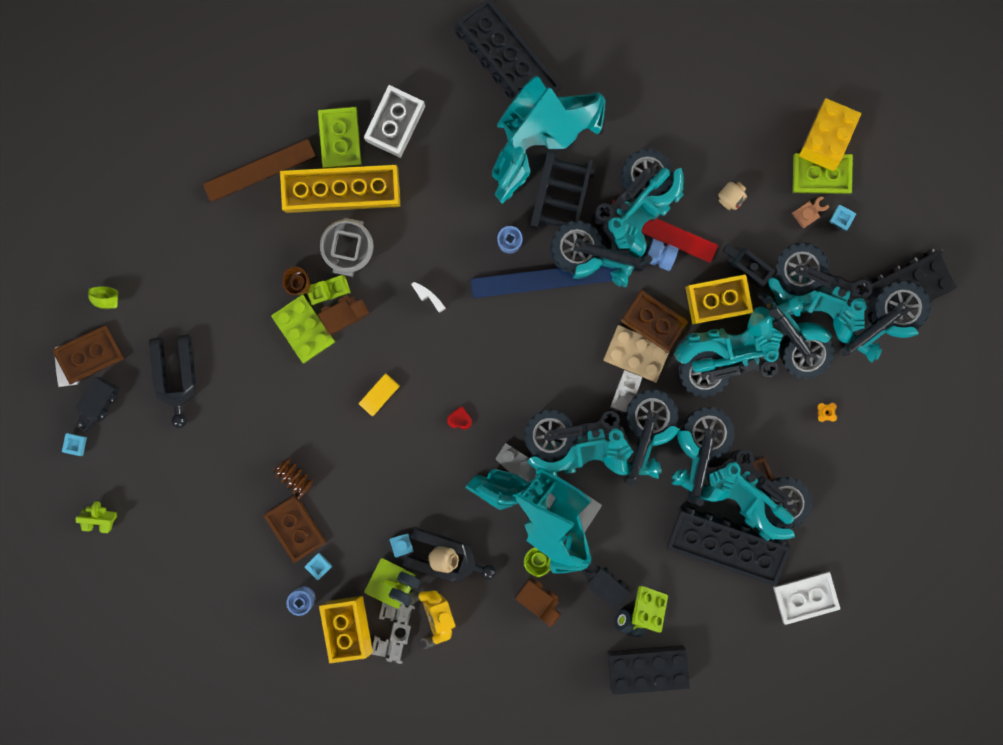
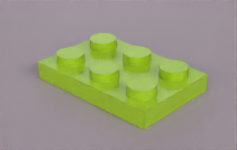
[318,107,362,169]
[793,153,853,194]
[271,295,335,363]

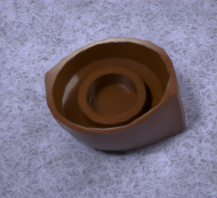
[282,267,310,295]

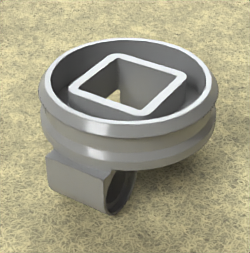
[320,218,373,277]

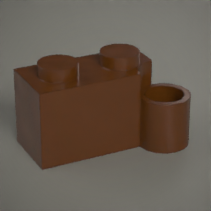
[318,295,369,335]
[515,578,561,627]

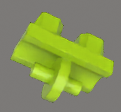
[76,501,117,533]

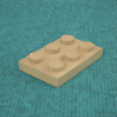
[603,325,669,383]

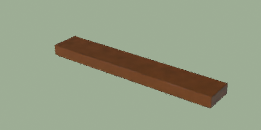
[203,139,317,202]

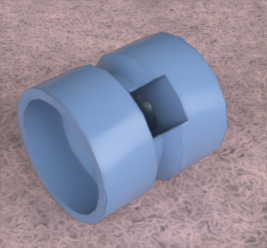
[497,226,522,254]
[645,239,678,271]
[286,586,316,616]

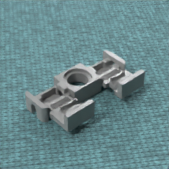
[372,602,415,664]

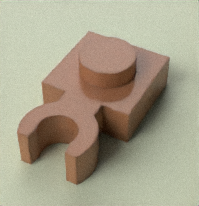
[792,196,829,228]

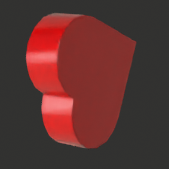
[447,406,472,429]

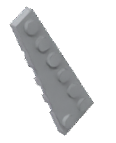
[495,443,602,533]

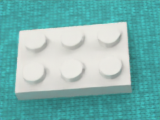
[773,571,840,625]

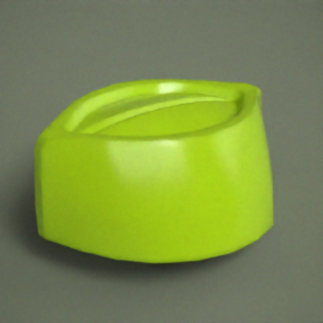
[88,286,118,308]
[524,547,551,577]

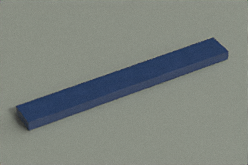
[471,265,617,298]

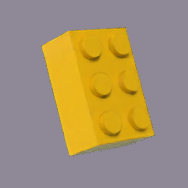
[799,98,862,171]
[685,275,753,325]
[319,596,373,663]

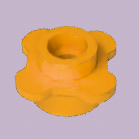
[817,403,837,422]

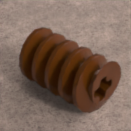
[271,457,313,499]

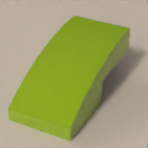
[308,275,351,305]

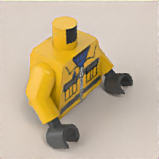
[409,590,455,649]

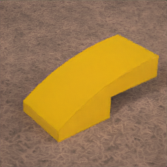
[359,374,400,417]

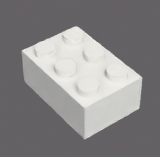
[364,85,425,158]

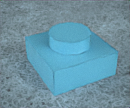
[829,205,856,231]
[62,433,87,456]
[390,533,414,557]
[305,553,332,581]

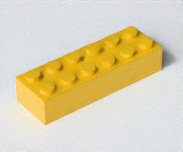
[280,165,400,213]

